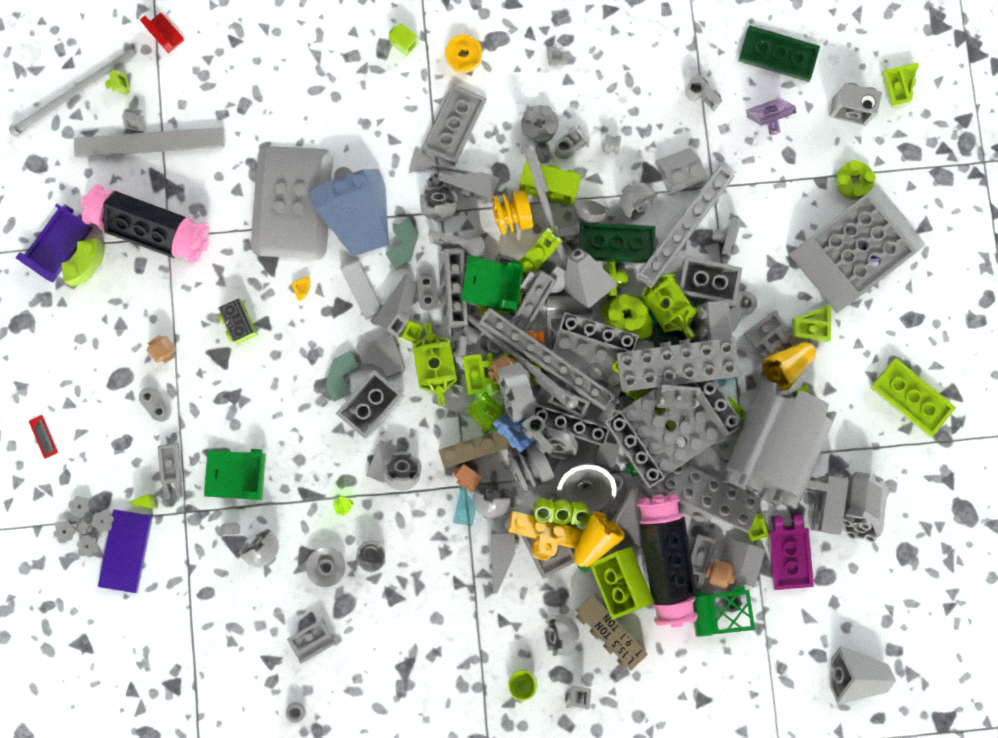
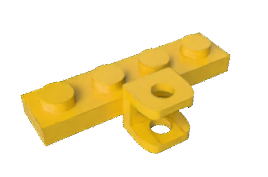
[508,511,584,561]

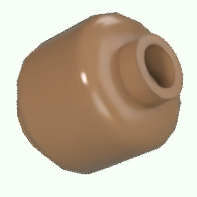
[146,334,176,363]
[488,356,516,384]
[706,560,736,588]

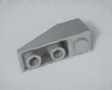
[439,172,500,204]
[373,274,417,338]

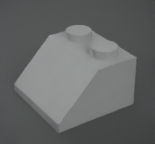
[655,148,707,195]

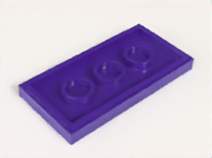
[98,509,153,593]

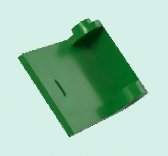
[460,255,524,312]
[204,449,266,500]

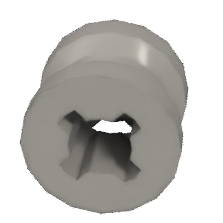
[603,134,621,154]

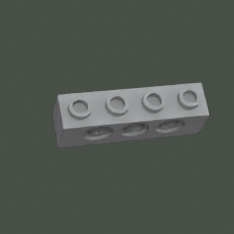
[439,249,468,328]

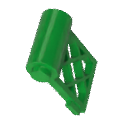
[693,586,755,637]

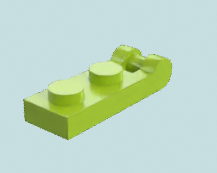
[520,228,563,275]

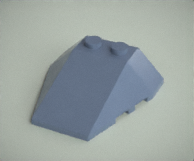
[308,169,389,257]

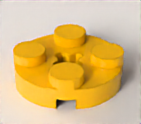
[445,34,482,73]

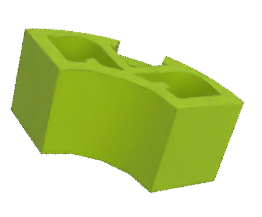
[61,238,105,287]

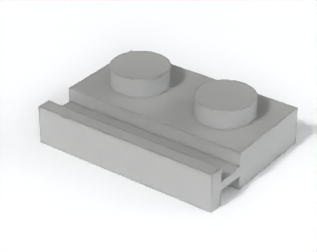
[287,618,336,664]

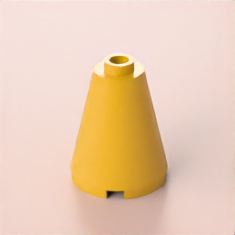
[762,342,816,391]
[573,511,625,567]

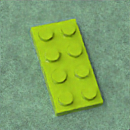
[870,358,956,437]

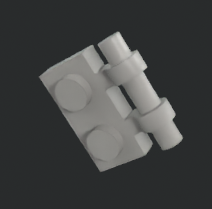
[744,310,792,359]

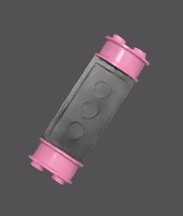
[81,184,209,263]
[636,494,698,628]

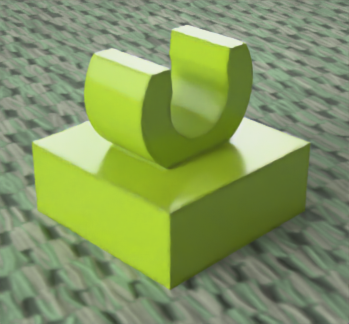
[105,70,130,94]

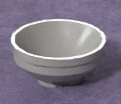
[573,199,607,223]

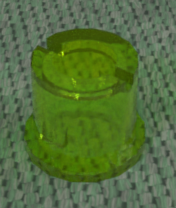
[466,392,506,435]

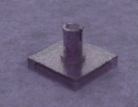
[746,98,797,135]

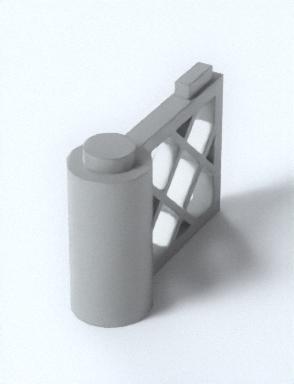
[428,229,485,259]
[543,296,586,350]

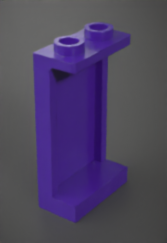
[16,203,93,283]

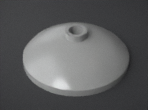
[557,463,616,516]

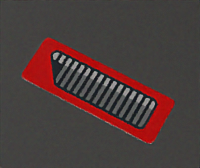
[29,415,58,459]

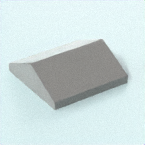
[721,538,766,587]

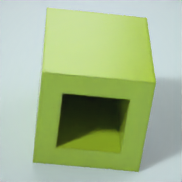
[388,22,419,57]

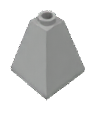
[564,248,617,308]

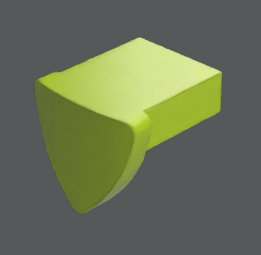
[746,513,769,542]

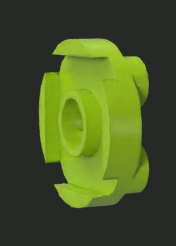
[835,160,876,199]

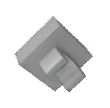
[122,108,146,133]
[451,336,472,357]

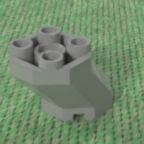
[842,472,889,543]

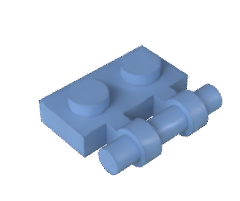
[493,412,537,452]

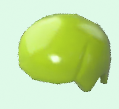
[508,670,538,701]

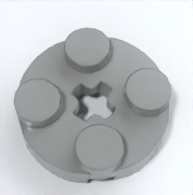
[521,105,558,143]
[542,428,578,459]

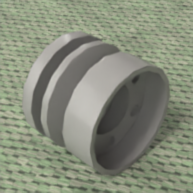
[507,441,555,492]

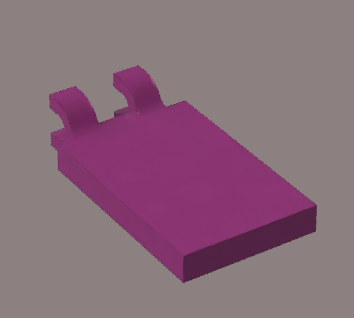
[768,514,814,590]

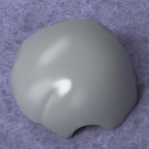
[356,540,386,573]

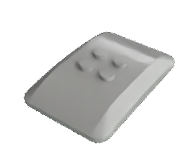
[251,146,333,259]

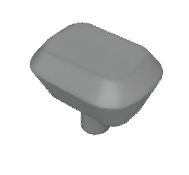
[427,173,441,187]

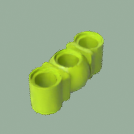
[533,498,591,526]

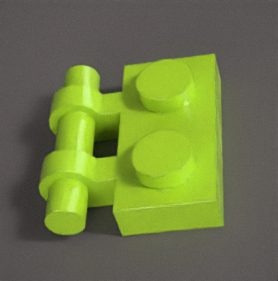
[462,353,500,395]

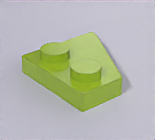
[792,305,831,342]

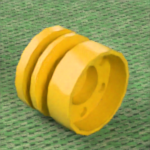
[492,189,533,235]

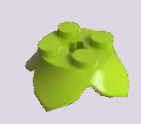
[600,294,653,339]

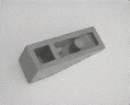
[491,533,519,594]

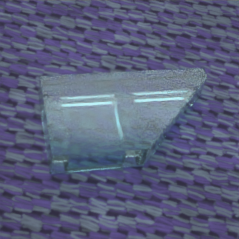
[453,487,476,526]

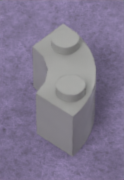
[498,363,537,422]

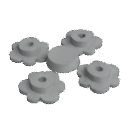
[54,496,114,557]

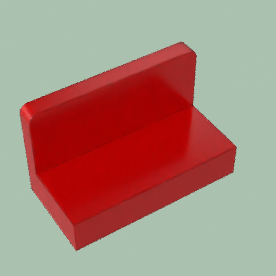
[140,13,184,54]

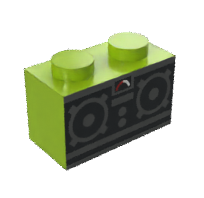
[218,298,258,345]

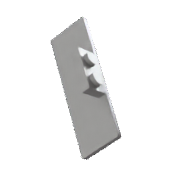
[617,337,740,392]
[639,464,761,532]

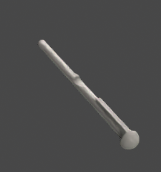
[9,48,136,137]
[521,144,567,270]
[467,310,579,409]

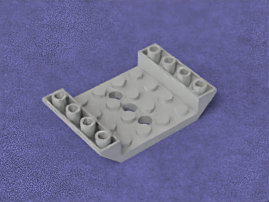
[789,187,925,313]
[532,312,639,446]
[605,380,744,489]

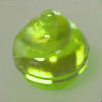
[333,497,354,516]

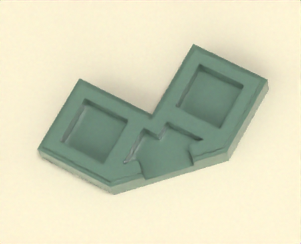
[386,219,419,270]
[325,350,360,402]

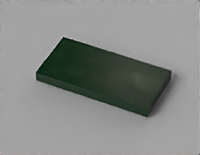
[738,25,820,82]
[579,222,656,263]

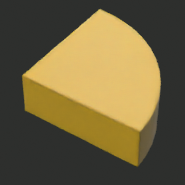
[291,276,311,301]

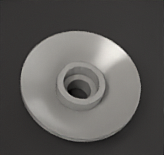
[306,547,345,587]

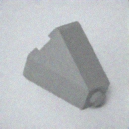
[830,646,896,704]

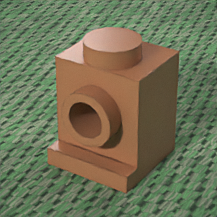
[452,464,483,493]

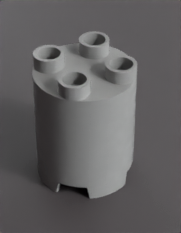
[723,381,837,509]

